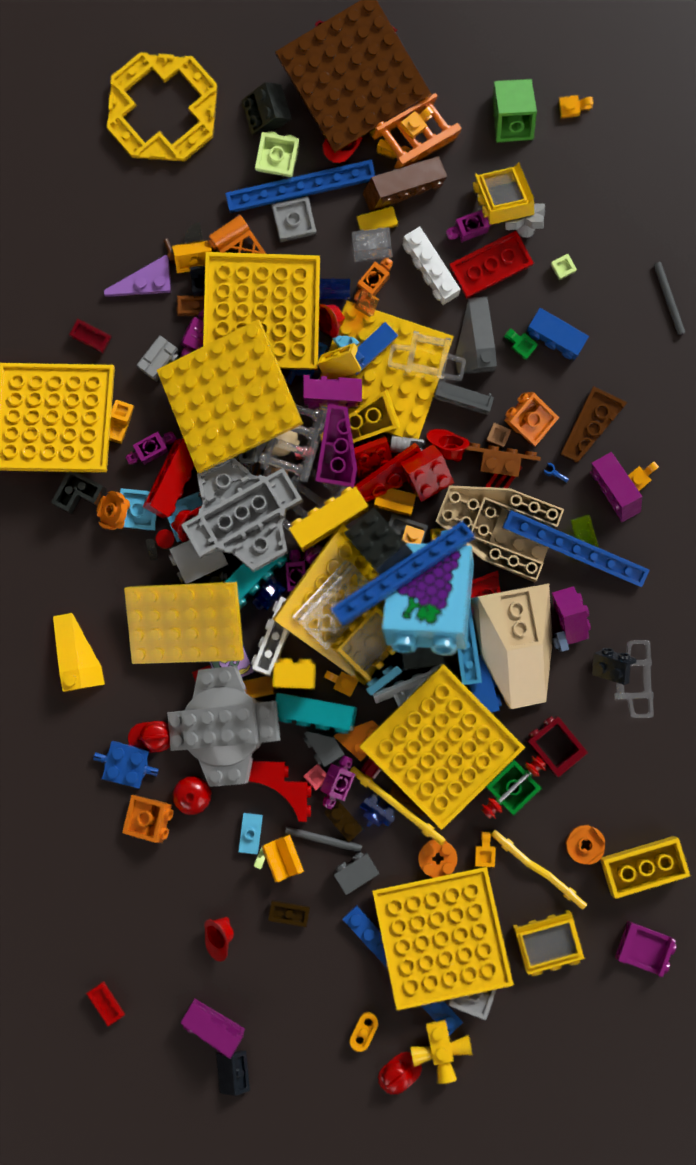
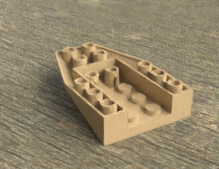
[435,485,564,583]
[471,584,552,709]

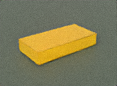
[357,206,398,236]

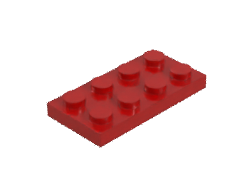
[449,230,534,299]

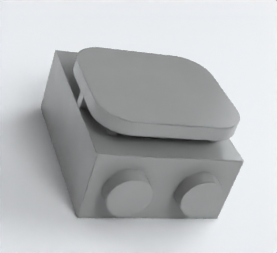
[169,540,229,584]

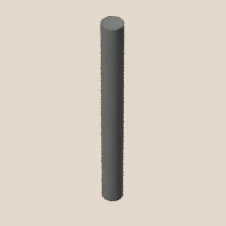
[654,262,686,335]
[285,826,362,852]

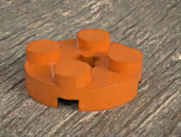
[97,491,130,530]
[565,825,606,865]
[418,839,457,878]

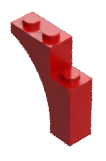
[248,761,311,822]

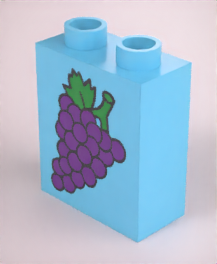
[382,543,474,655]

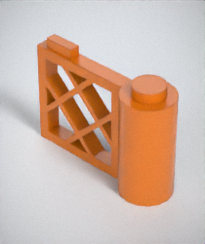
[208,215,266,254]

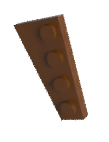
[560,386,628,463]

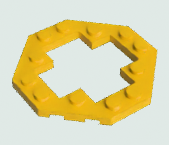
[107,52,217,161]

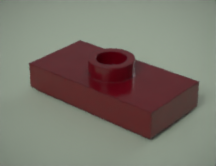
[69,319,112,353]

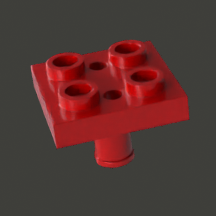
[354,436,392,480]

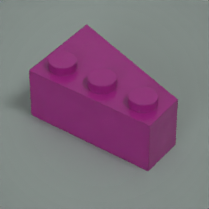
[304,375,362,409]
[590,452,642,523]

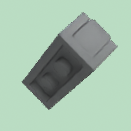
[434,379,494,415]

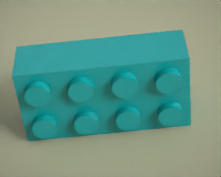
[225,554,288,609]
[276,693,358,734]

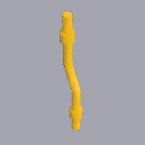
[350,766,446,845]
[491,829,587,910]

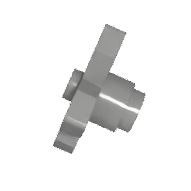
[505,203,545,237]

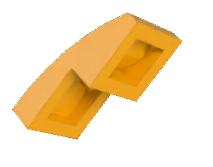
[109,400,134,444]

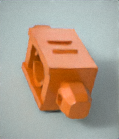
[354,258,393,304]

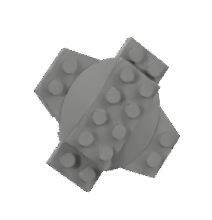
[181,458,303,572]
[167,666,280,787]

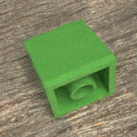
[493,79,537,142]

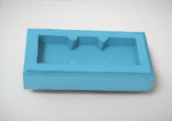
[239,813,263,854]

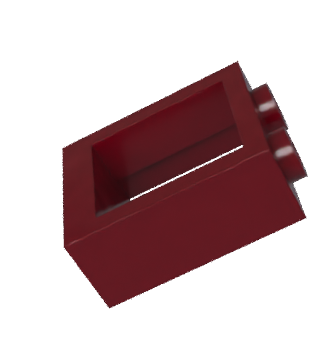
[526,716,588,777]

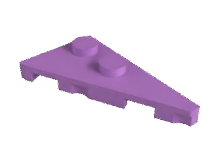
[104,255,171,297]

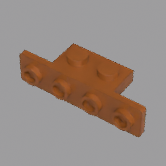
[465,442,541,477]

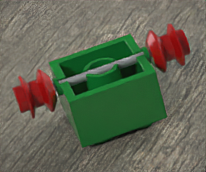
[482,756,546,819]

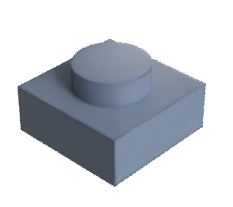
[552,631,569,652]

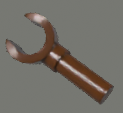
[164,239,175,264]

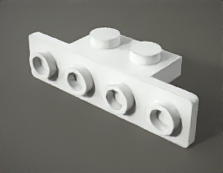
[373,666,440,707]

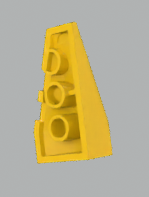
[53,613,105,692]

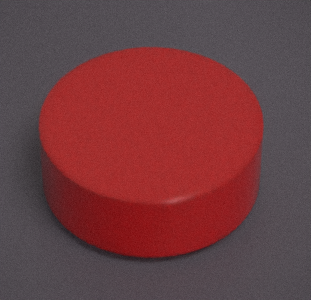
[156,529,176,549]

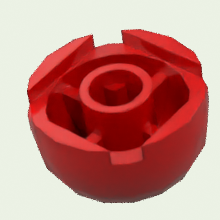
[173,776,212,815]

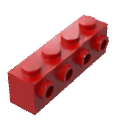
[143,438,195,518]

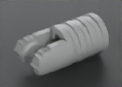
[390,436,425,454]

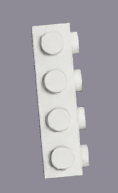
[402,226,461,305]
[251,597,290,678]

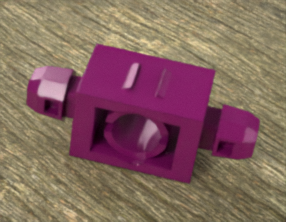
[446,210,493,242]
[180,309,204,357]
[125,432,176,465]
[285,550,306,593]
[320,755,355,809]

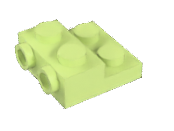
[255,131,300,177]

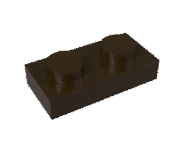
[324,800,364,842]
[268,900,310,927]

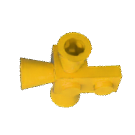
[410,1020,472,1084]

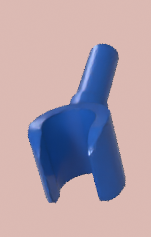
[544,463,569,483]

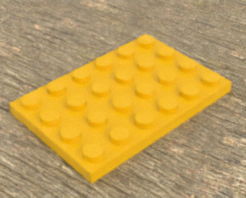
[124,582,244,664]

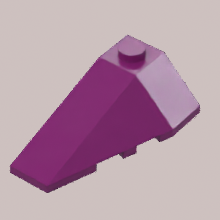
[316,404,357,487]

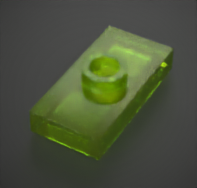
[570,514,599,548]

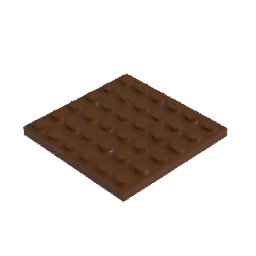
[275,0,431,154]

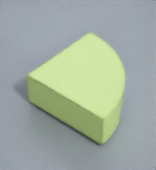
[254,847,266,869]

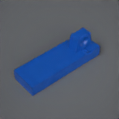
[355,322,398,375]

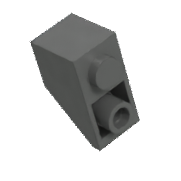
[303,731,344,767]

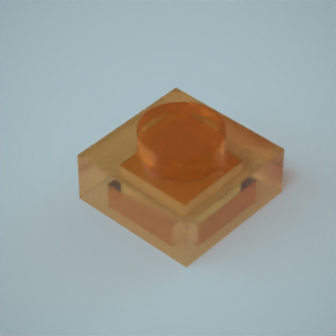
[354,290,379,317]

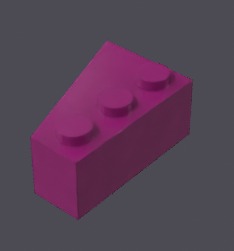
[181,999,245,1058]

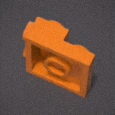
[504,392,559,446]
[122,795,173,843]

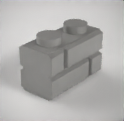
[137,335,179,382]

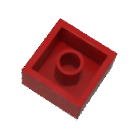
[400,444,454,502]

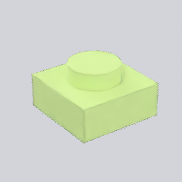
[551,254,577,280]

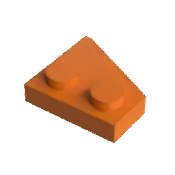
[333,720,379,762]

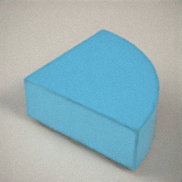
[333,335,359,348]

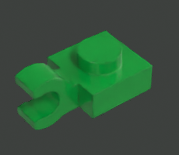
[504,328,539,360]

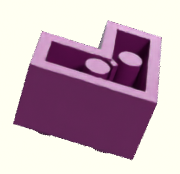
[552,586,591,645]

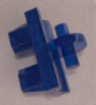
[319,278,350,299]
[253,576,286,610]
[359,792,396,827]

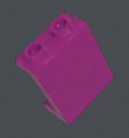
[615,921,677,977]

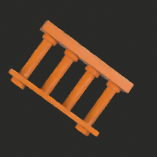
[373,93,462,169]

